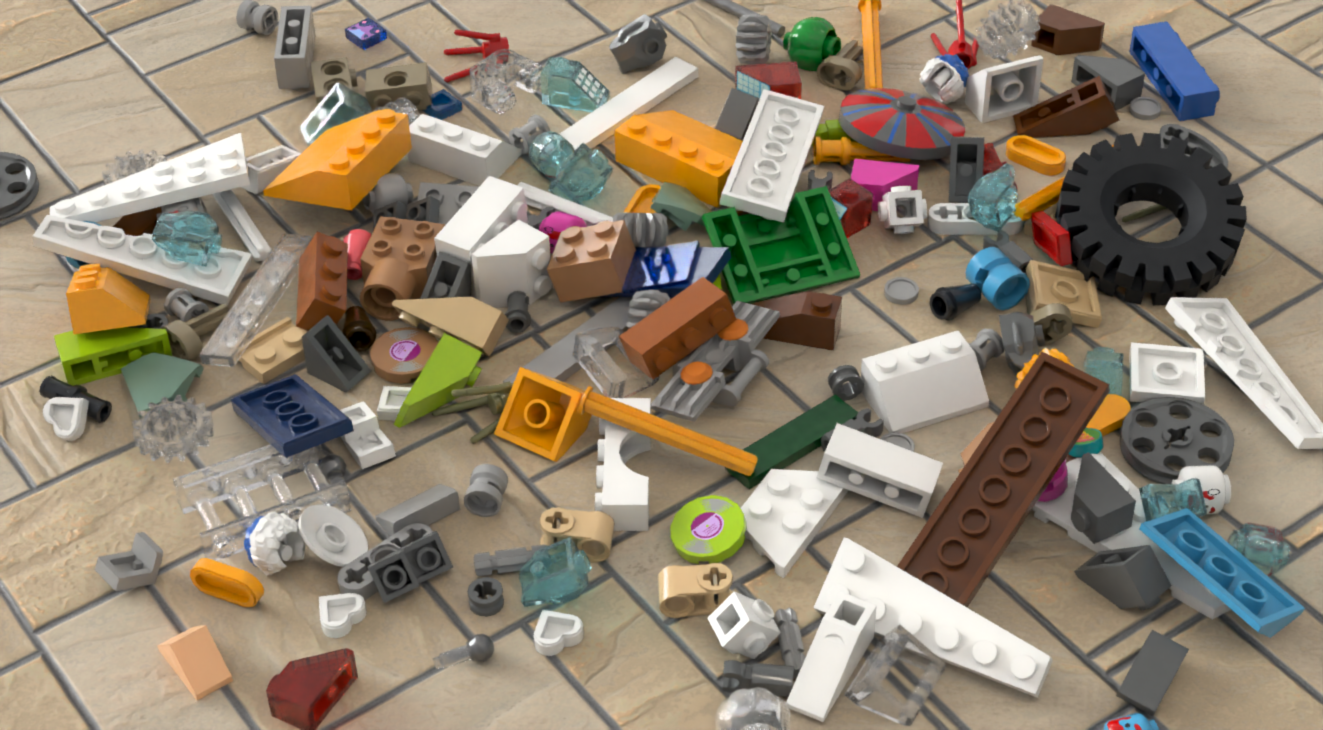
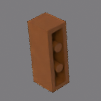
[296,231,348,331]
[619,277,737,380]

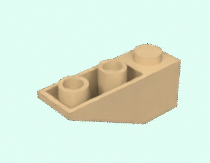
[392,297,509,357]

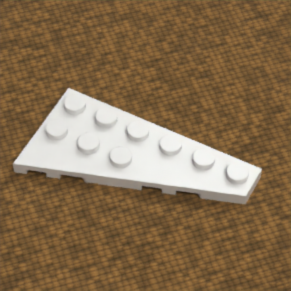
[50,133,250,222]
[1032,452,1232,619]

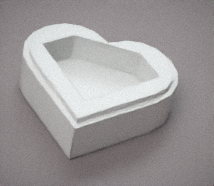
[43,397,89,441]
[319,593,367,638]
[534,610,584,656]

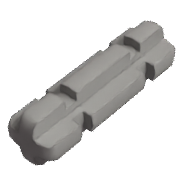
[474,544,550,576]
[775,608,806,678]

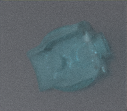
[548,143,613,204]
[968,163,1018,232]
[152,211,222,267]
[519,537,592,607]

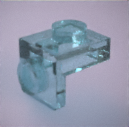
[1084,347,1124,396]
[1139,478,1207,522]

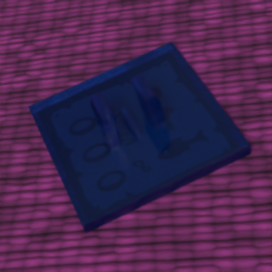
[622,240,700,294]

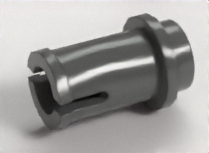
[505,291,531,333]

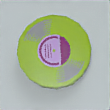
[670,495,747,564]

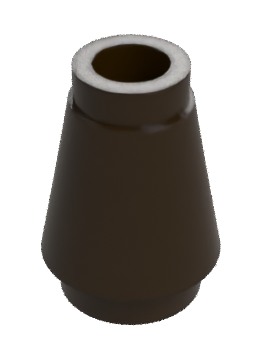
[342,306,377,352]

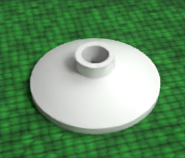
[298,504,368,567]

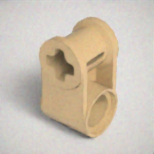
[540,507,615,563]
[658,563,733,618]

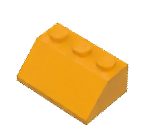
[66,264,151,335]

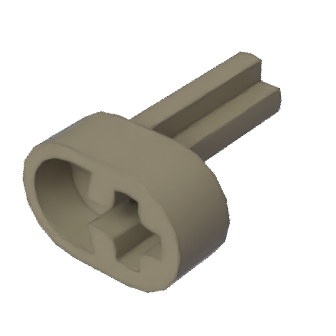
[817,40,863,91]
[1025,289,1073,346]
[161,303,233,361]

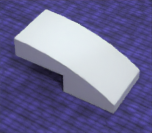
[340,401,396,469]

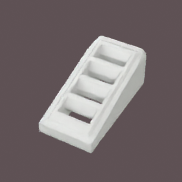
[241,145,301,194]

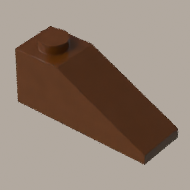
[1013,76,1120,138]
[751,291,842,351]

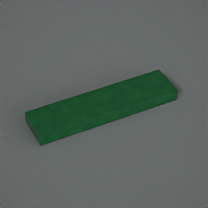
[725,394,858,489]

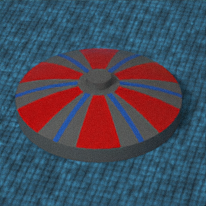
[838,88,965,160]

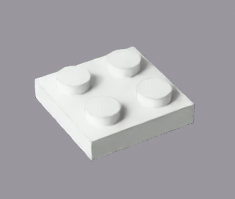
[1129,342,1205,405]

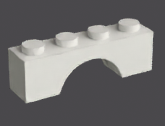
[595,398,651,531]

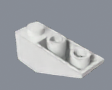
[786,592,877,722]

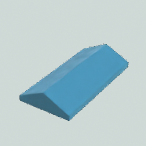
[1139,508,1305,638]

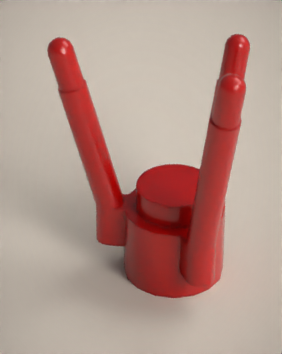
[930,0,980,69]
[444,29,509,82]

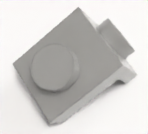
[95,532,163,591]

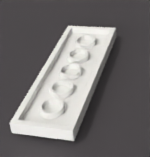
[719,89,824,223]

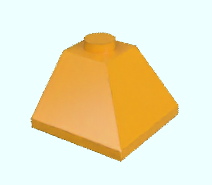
[494,367,592,462]

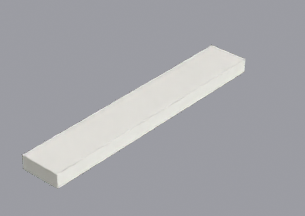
[550,57,698,161]

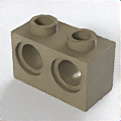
[310,57,361,122]

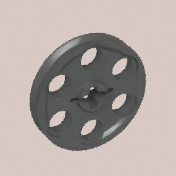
[0,152,39,220]
[1120,397,1234,486]

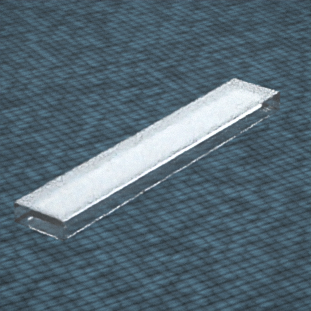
[199,234,314,367]

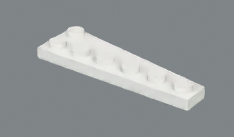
[33,215,252,306]
[1165,297,1323,449]
[814,537,1053,698]

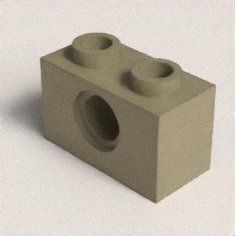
[365,62,432,113]

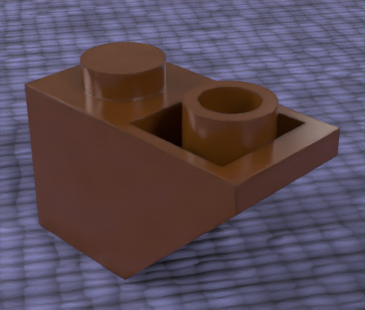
[1031,4,1105,55]

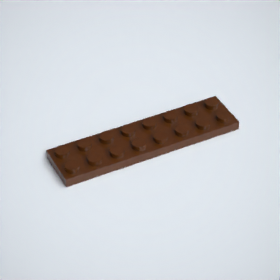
[897,351,1110,607]

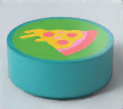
[1069,428,1104,458]

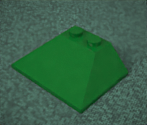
[702,186,861,304]

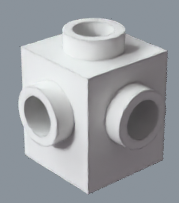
[878,186,927,234]
[708,592,781,659]

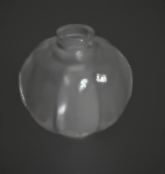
[715,687,792,730]

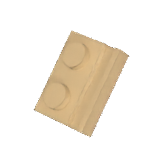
[231,317,307,384]

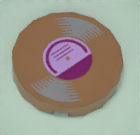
[370,327,439,384]

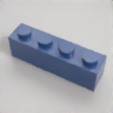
[1129,21,1220,121]

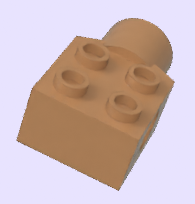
[360,216,445,321]

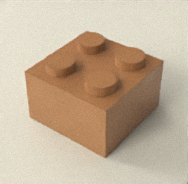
[547,220,637,303]

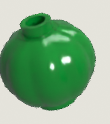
[783,17,841,71]

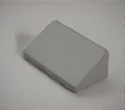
[375,484,460,536]

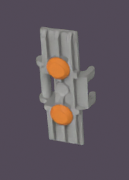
[651,301,780,422]

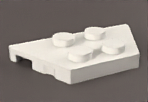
[740,469,849,578]

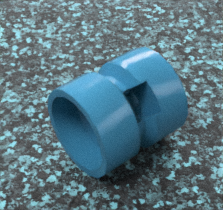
[965,247,1030,311]

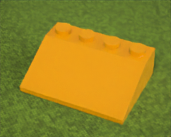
[263,109,412,211]
[614,110,743,208]

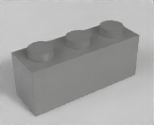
[274,6,316,90]

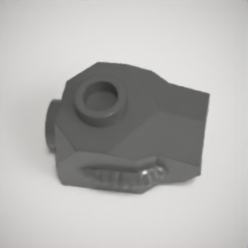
[609,14,667,73]
[999,312,1045,379]

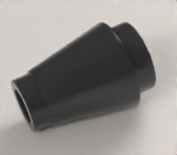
[929,283,981,320]

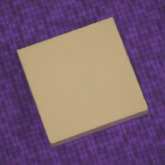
[1026,260,1102,328]

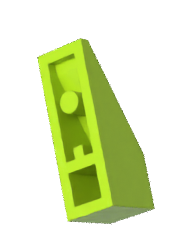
[53,327,172,386]
[393,333,482,428]

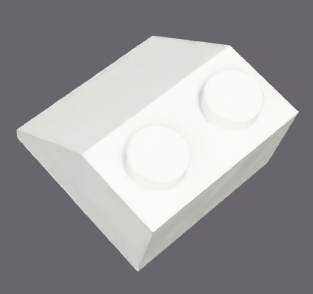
[965,55,1043,123]
[471,219,552,308]

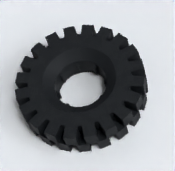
[1055,133,1247,306]

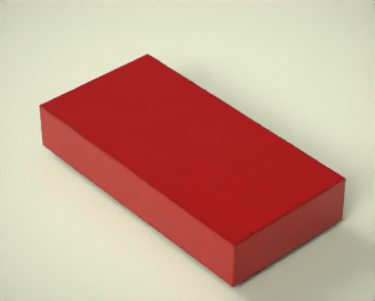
[1031,210,1072,267]

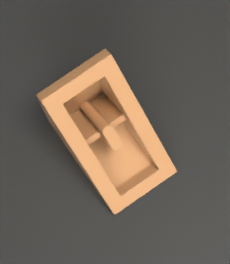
[158,625,233,701]

